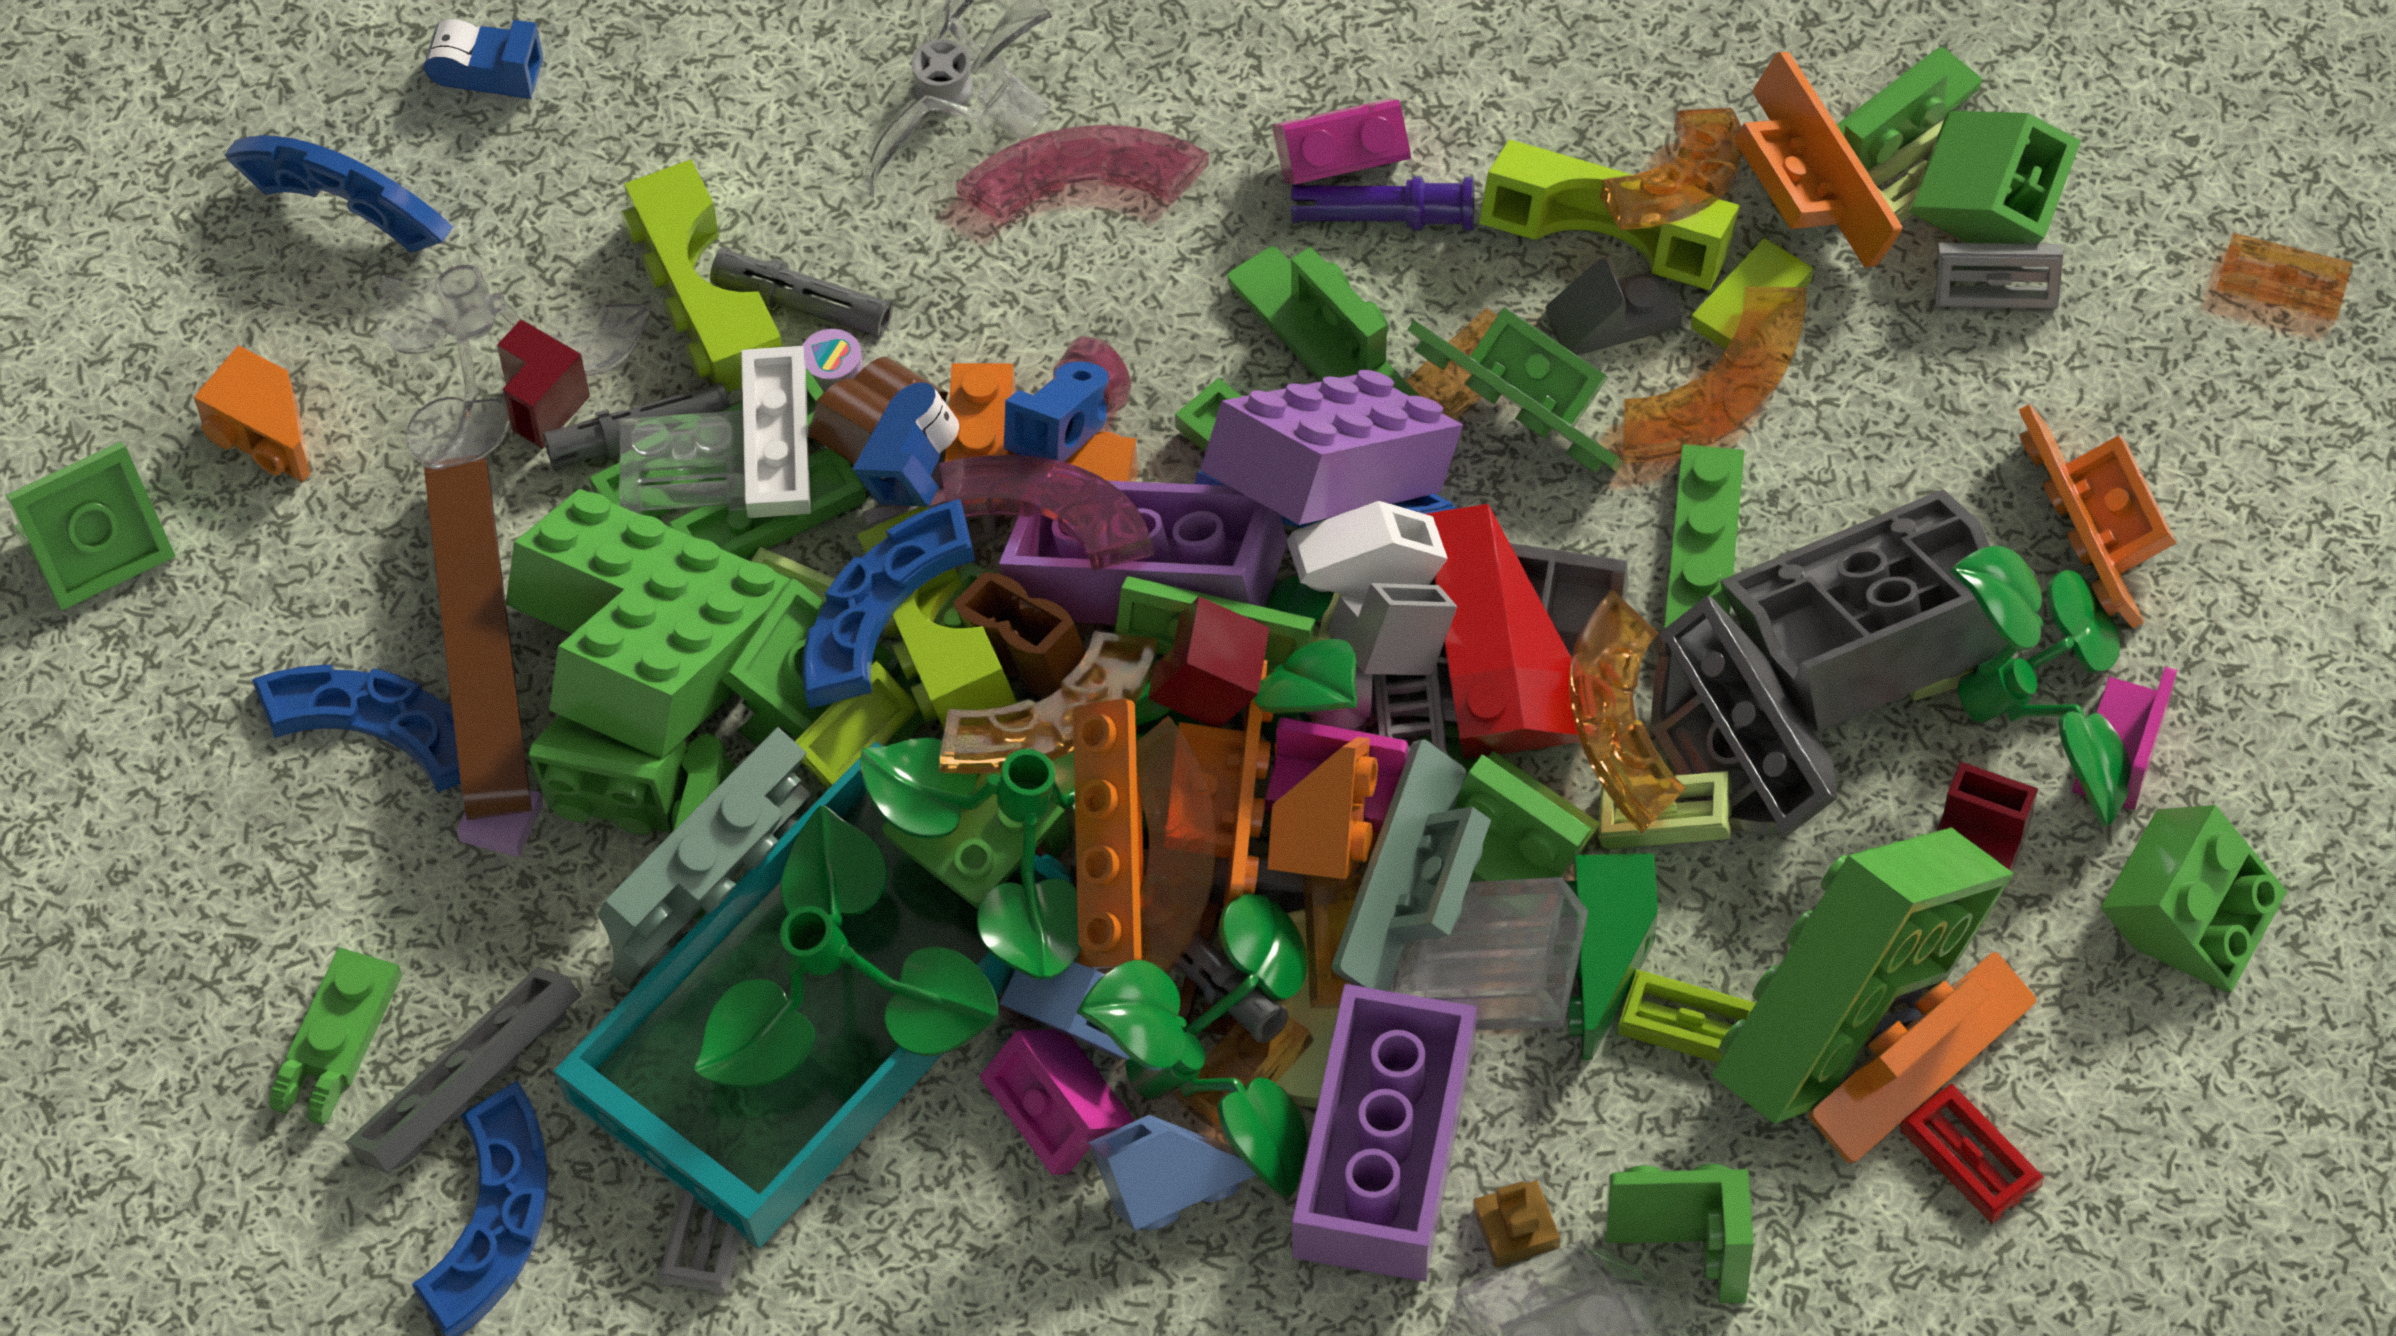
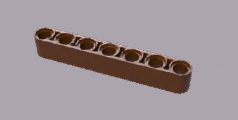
[424,457,532,821]

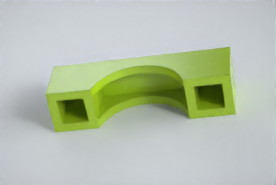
[1479,139,1740,291]
[620,159,783,393]
[857,507,1020,742]

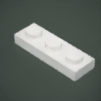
[741,346,811,518]

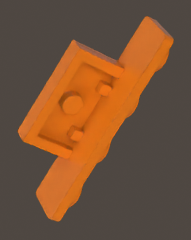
[1733,52,1902,267]
[2019,403,2177,629]
[1163,660,1273,910]
[1073,699,1144,969]
[1808,952,2036,1164]

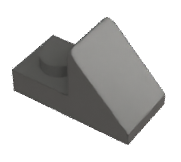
[1545,257,1682,355]

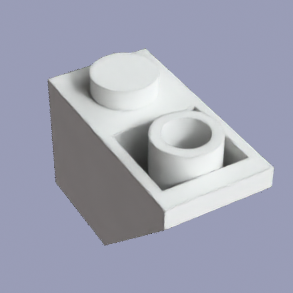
[1287,501,1448,597]

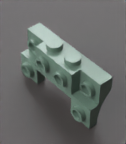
[597,727,812,989]

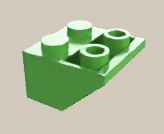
[1908,111,2081,244]
[528,715,688,835]
[2100,805,2287,992]

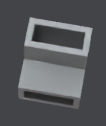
[1327,583,1457,675]

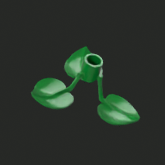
[1950,546,2132,829]
[1094,573,1357,750]
[860,734,1159,980]
[694,805,998,1088]
[1077,894,1308,1198]

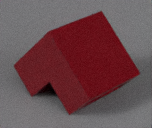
[497,319,590,449]
[1148,596,1270,728]
[1936,761,2038,893]

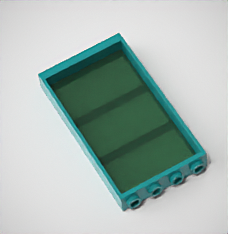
[553,741,1073,1249]

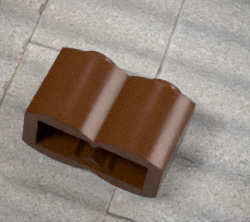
[808,356,948,464]
[953,572,1093,702]

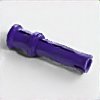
[1291,176,1475,231]

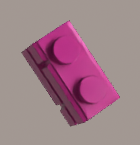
[1272,99,1411,185]

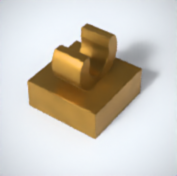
[1473,1180,1560,1268]

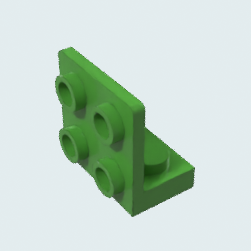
[882,735,1072,908]
[1605,1164,1754,1303]

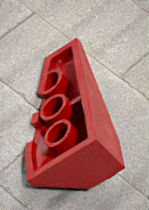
[1425,504,1591,760]

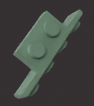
[1332,740,1491,991]

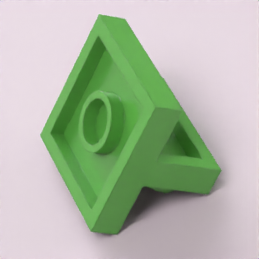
[5,441,176,611]
[720,577,894,745]
[1454,751,1601,925]

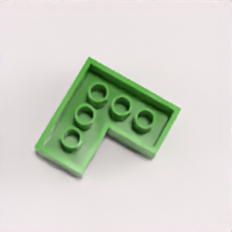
[505,488,791,760]
[1711,828,2014,1124]

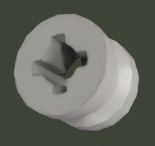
[911,39,973,114]

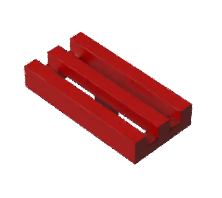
[1900,1083,2044,1224]

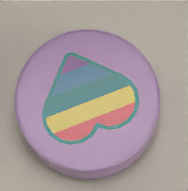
[802,329,863,391]

